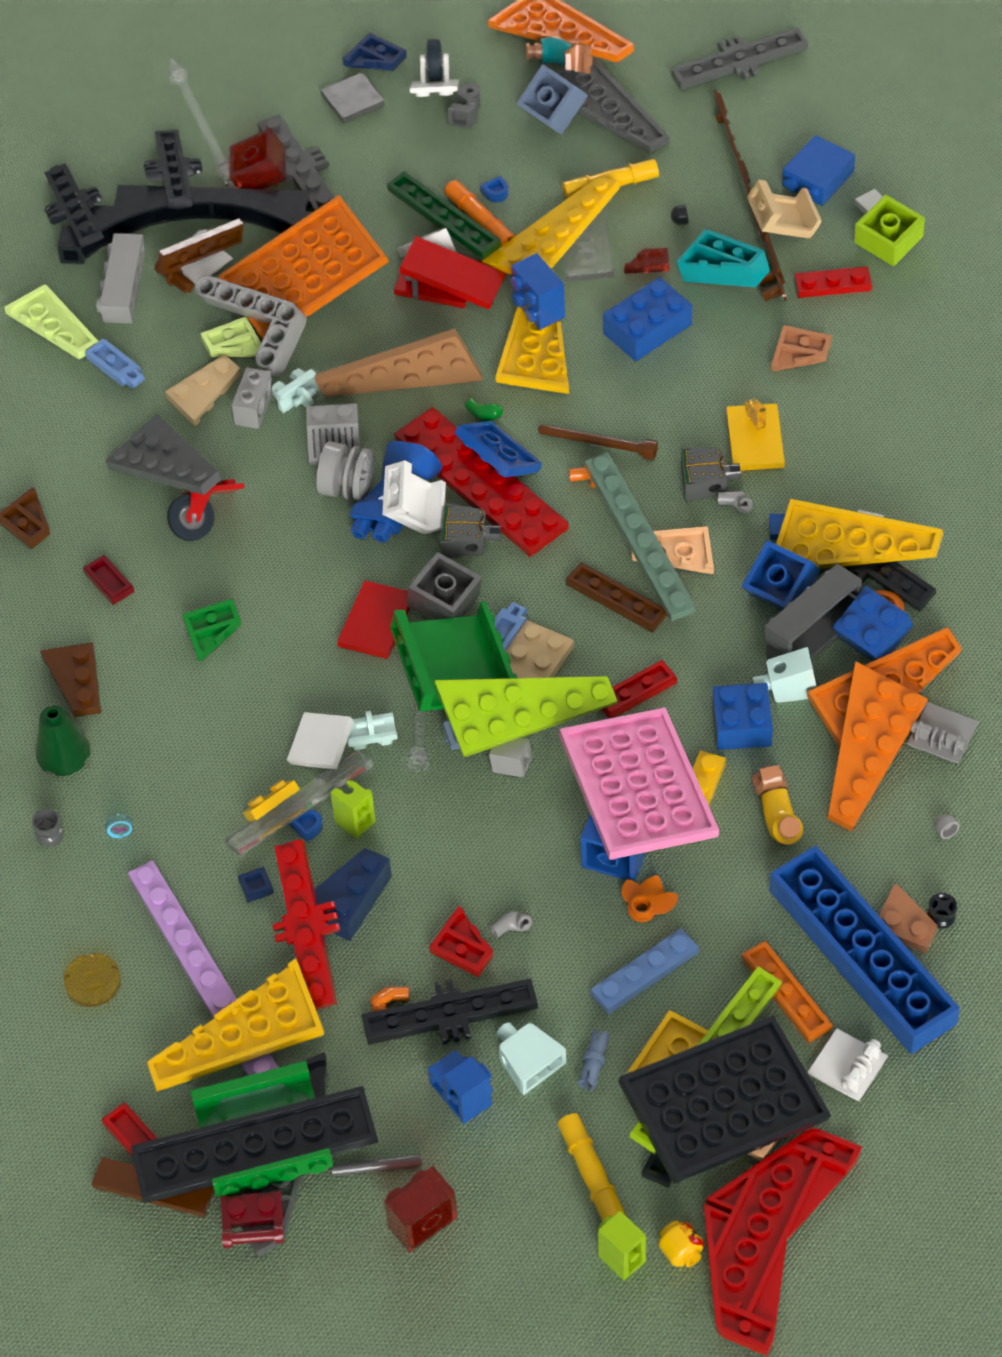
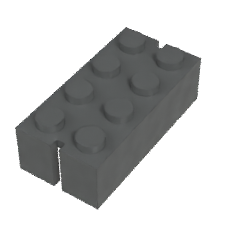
[764,564,862,660]

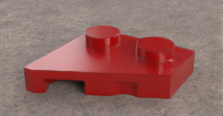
[429,906,493,978]

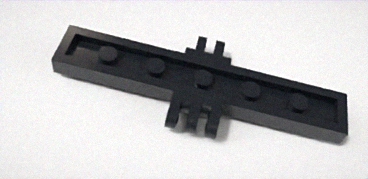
[144,129,203,210]
[44,163,104,248]
[843,561,937,612]
[361,978,538,1045]

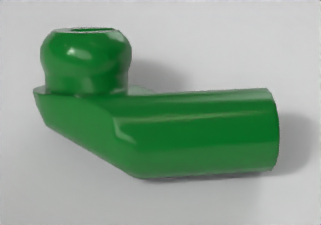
[465,398,503,422]

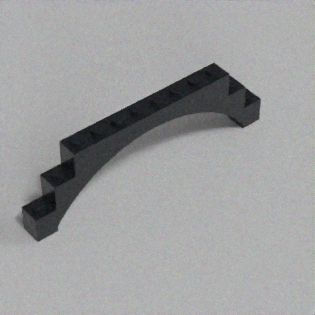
[57,185,313,264]

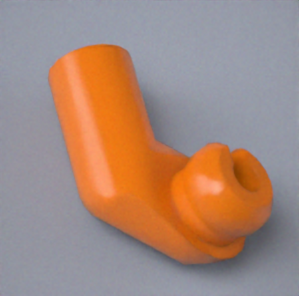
[569,467,596,488]

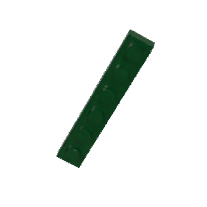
[387,171,502,260]

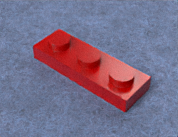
[794,266,872,298]

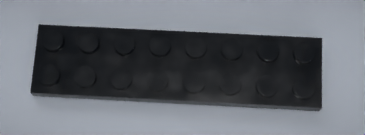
[130,1086,378,1204]

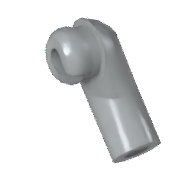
[718,491,753,513]
[489,912,533,938]

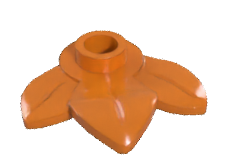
[622,875,678,922]

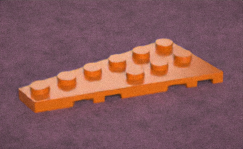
[488,0,634,63]
[807,627,962,748]

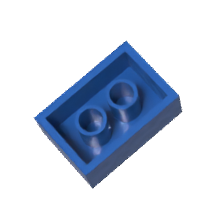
[603,277,692,362]

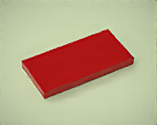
[399,236,506,310]

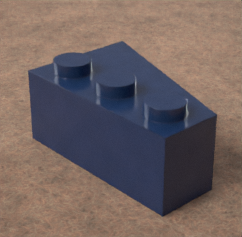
[314,848,392,941]

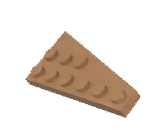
[315,328,483,397]

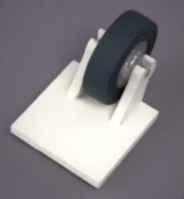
[410,39,459,97]

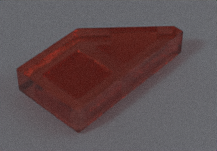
[624,247,669,274]

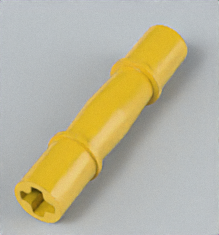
[562,159,659,199]
[557,1113,626,1221]

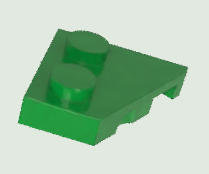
[182,598,241,662]

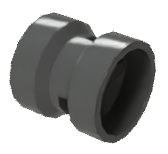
[32,809,64,847]

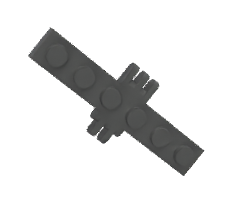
[671,27,808,90]
[258,115,335,212]

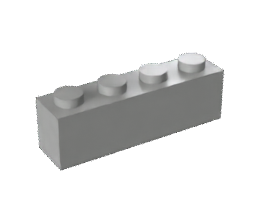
[97,234,146,323]

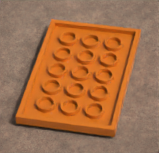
[218,195,389,340]

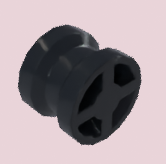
[927,893,957,929]

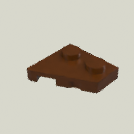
[0,487,50,549]

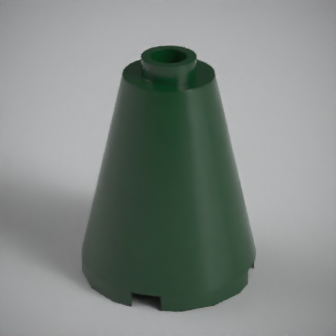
[36,705,90,776]

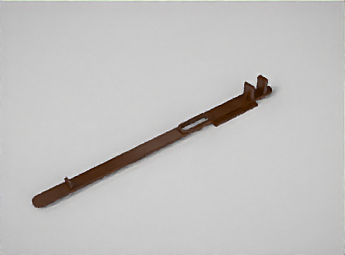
[713,89,787,301]

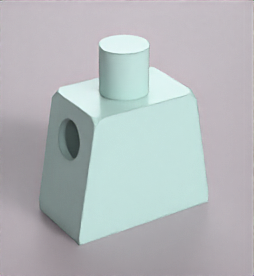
[753,647,817,703]
[497,1022,566,1095]

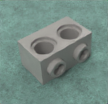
[232,367,273,429]

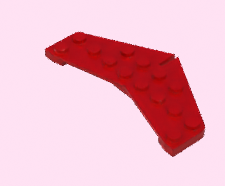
[704,1128,862,1356]

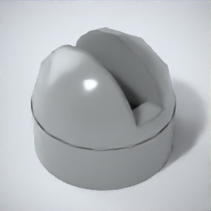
[934,815,960,839]

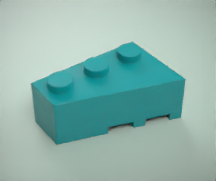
[677,228,770,287]

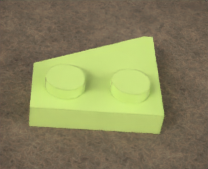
[200,316,261,357]

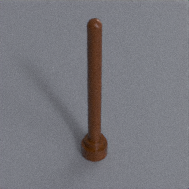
[538,424,658,461]

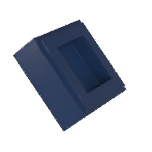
[237,867,274,903]

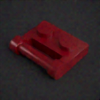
[221,1191,285,1249]

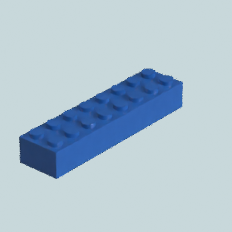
[769,845,960,1054]

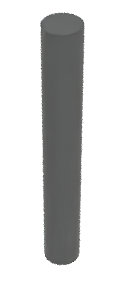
[332,1154,422,1176]

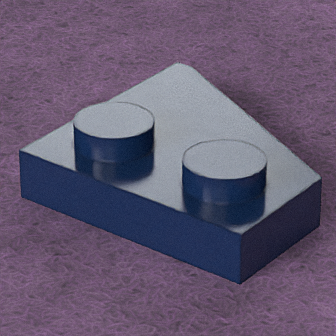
[343,32,407,71]

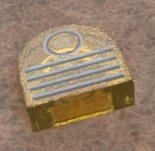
[745,398,766,430]

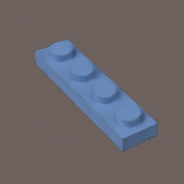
[591,928,699,1015]

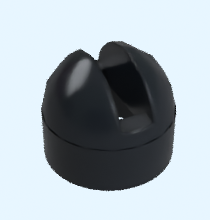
[671,204,689,225]

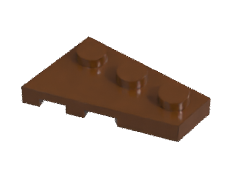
[40,642,101,717]

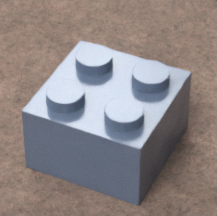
[516,64,588,135]

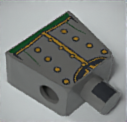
[681,447,741,502]
[441,503,501,558]

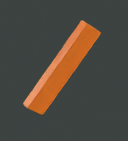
[742,940,833,1044]

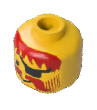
[659,1220,704,1267]

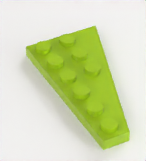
[434,676,617,758]

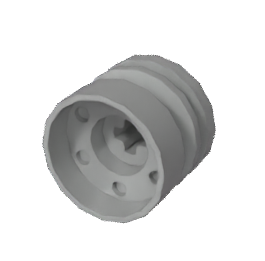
[316,441,374,502]

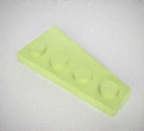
[4,284,99,359]

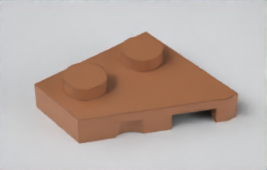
[771,325,832,371]
[879,884,938,953]

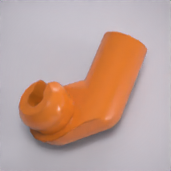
[370,987,410,1012]

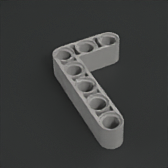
[195,275,307,377]

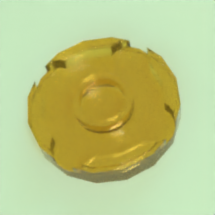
[64,953,121,1007]

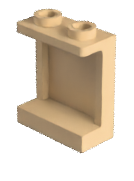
[747,180,822,239]

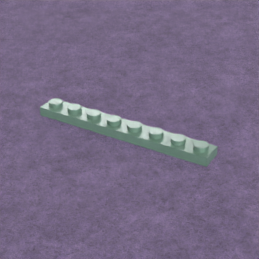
[585,452,695,621]

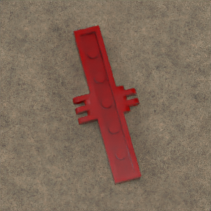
[272,839,340,1010]

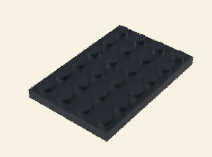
[618,1015,831,1184]

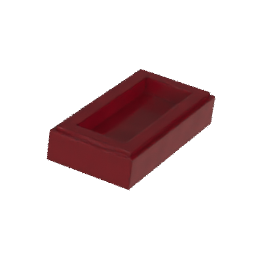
[83,555,135,605]

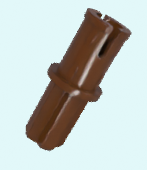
[154,261,194,294]

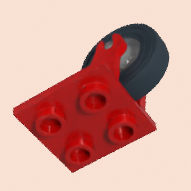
[167,479,244,541]

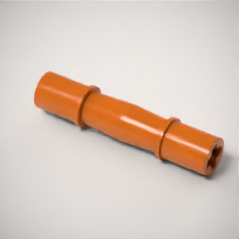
[444,180,515,246]

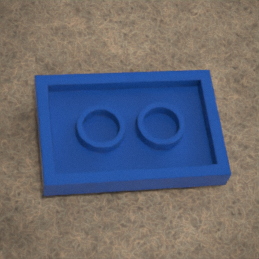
[455,421,542,477]

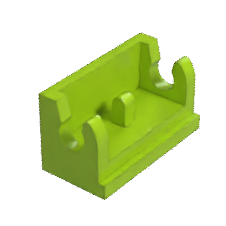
[330,780,376,839]

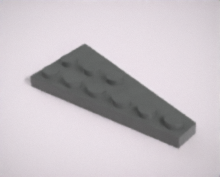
[555,56,669,153]
[105,415,222,495]

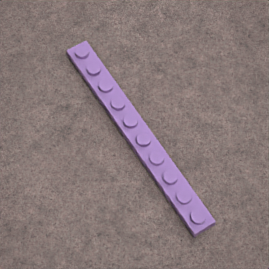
[128,860,278,1076]

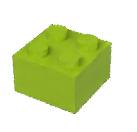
[855,194,925,267]

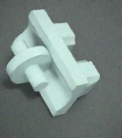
[271,368,318,413]
[348,711,397,750]

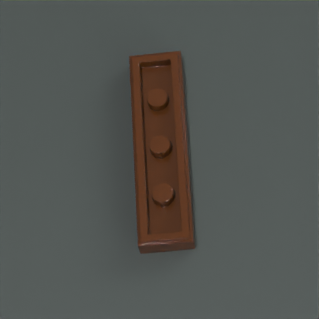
[158,219,243,275]
[566,562,668,633]
[91,1157,215,1218]

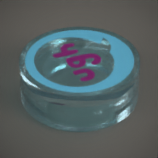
[105,813,134,839]

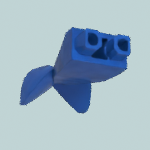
[350,441,443,543]

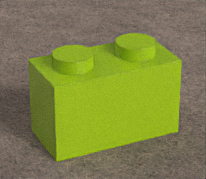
[598,1211,646,1281]

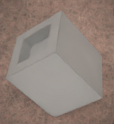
[489,738,532,777]

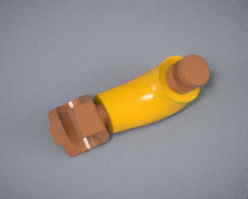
[751,765,803,845]

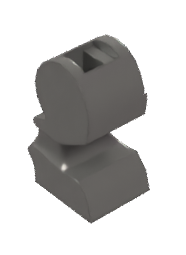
[448,83,480,129]

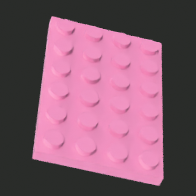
[559,707,719,860]

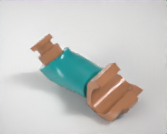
[525,37,592,74]

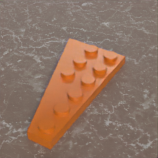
[827,661,928,832]

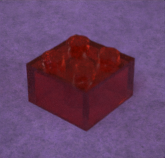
[229,128,286,189]
[384,1166,458,1253]

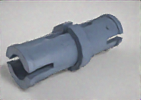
[578,1030,610,1090]

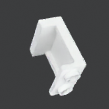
[382,460,446,535]

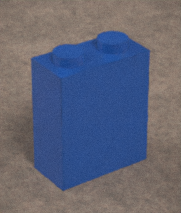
[782,135,855,206]

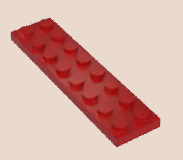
[394,407,569,557]

